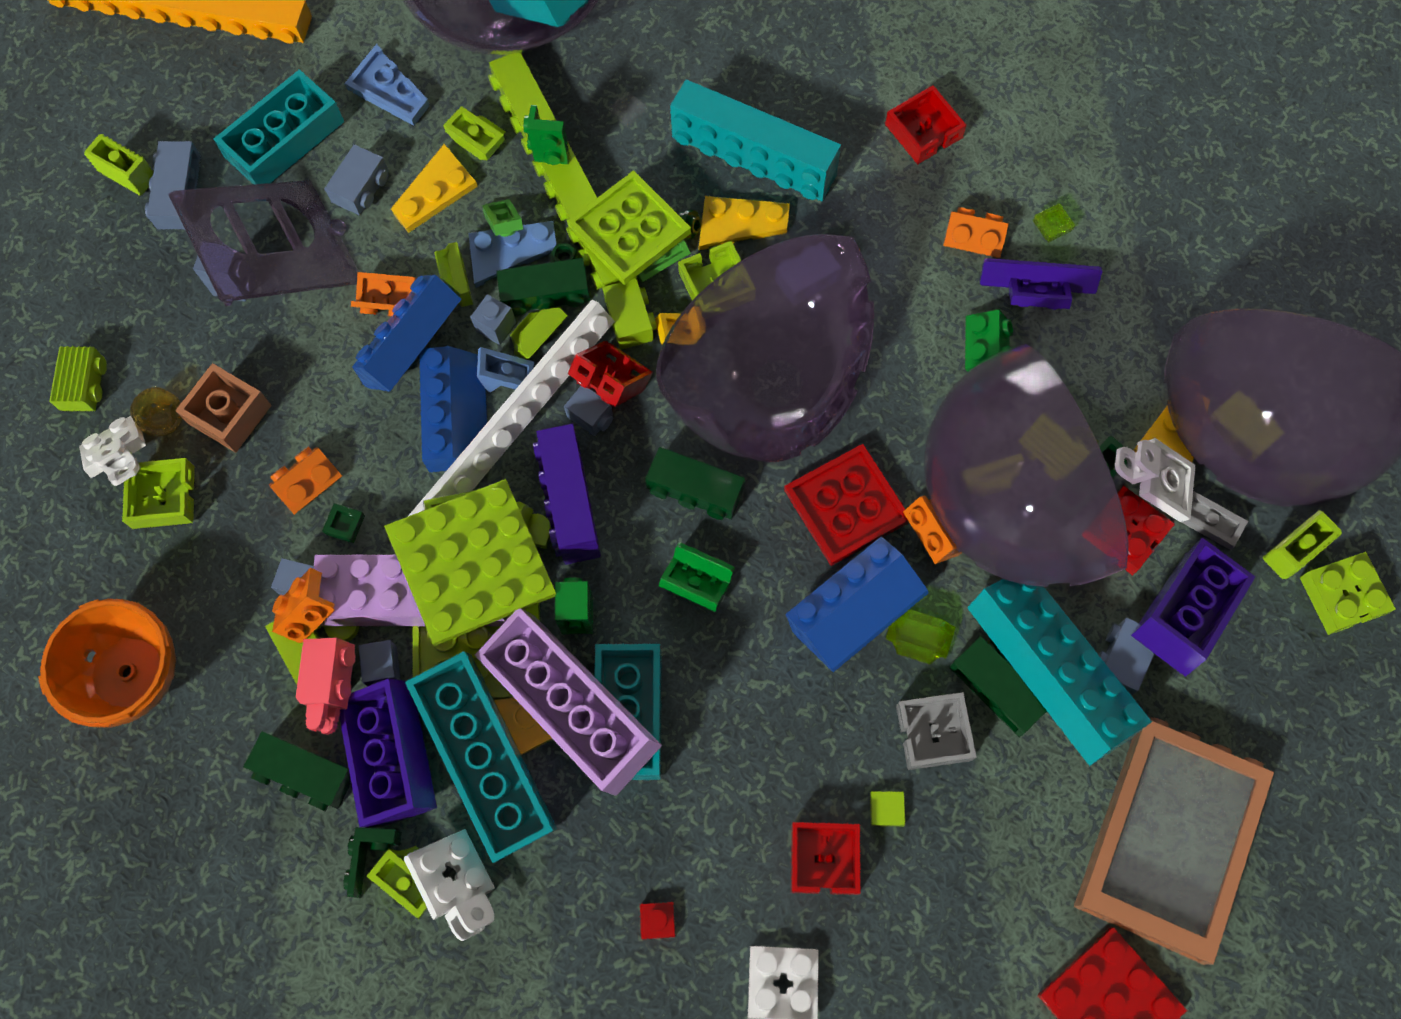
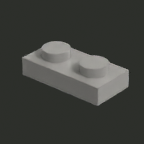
[1174,491,1248,550]

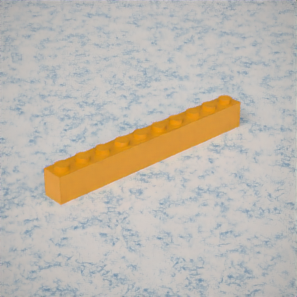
[48,0,312,43]

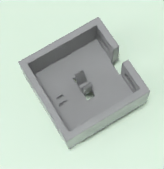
[896,692,976,770]

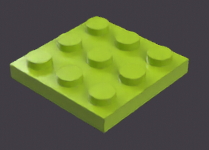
[567,170,691,285]

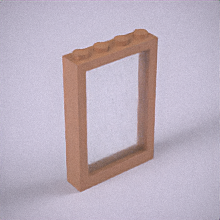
[1074,717,1274,965]

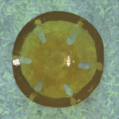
[130,387,183,436]

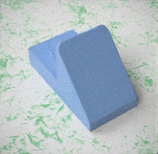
[477,347,534,392]

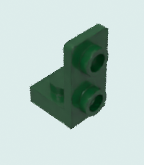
[343,827,402,898]

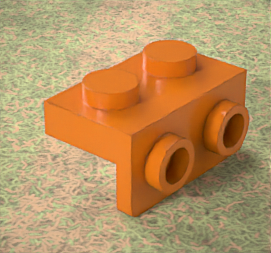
[943,207,1009,258]
[351,272,418,316]
[269,446,342,515]
[903,496,966,564]
[272,568,335,643]

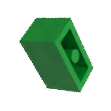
[555,577,593,635]

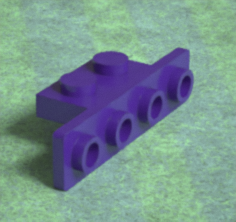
[980,258,1102,309]

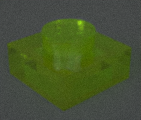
[1033,203,1075,243]

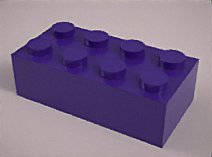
[533,424,601,565]
[1131,538,1255,677]
[339,678,437,827]

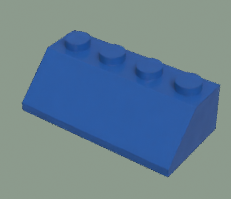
[352,275,461,391]
[419,346,487,472]
[786,536,929,672]

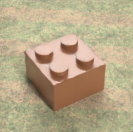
[176,363,272,453]

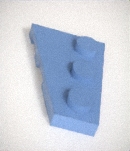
[344,44,430,126]
[468,221,557,288]

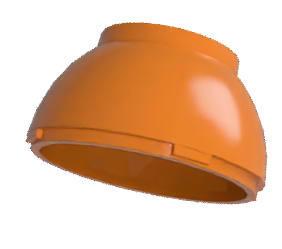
[38,599,176,728]

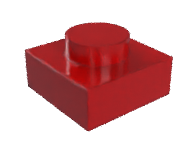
[640,902,675,939]

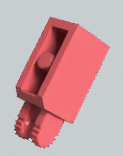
[296,638,355,735]

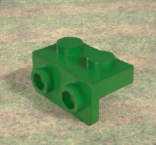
[523,105,570,165]
[965,309,1013,375]
[659,542,735,612]

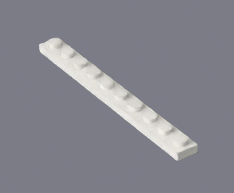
[409,300,615,516]

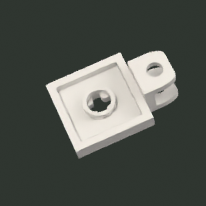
[79,414,146,486]
[1115,438,1195,522]
[404,829,495,941]
[748,946,818,1019]

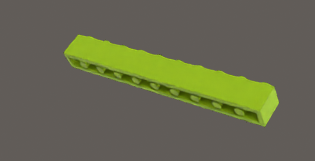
[488,50,637,290]

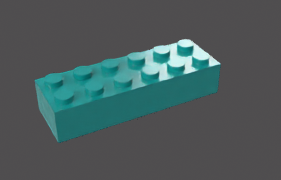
[670,79,841,202]
[967,566,1152,766]
[405,651,557,863]

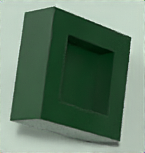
[322,503,365,543]

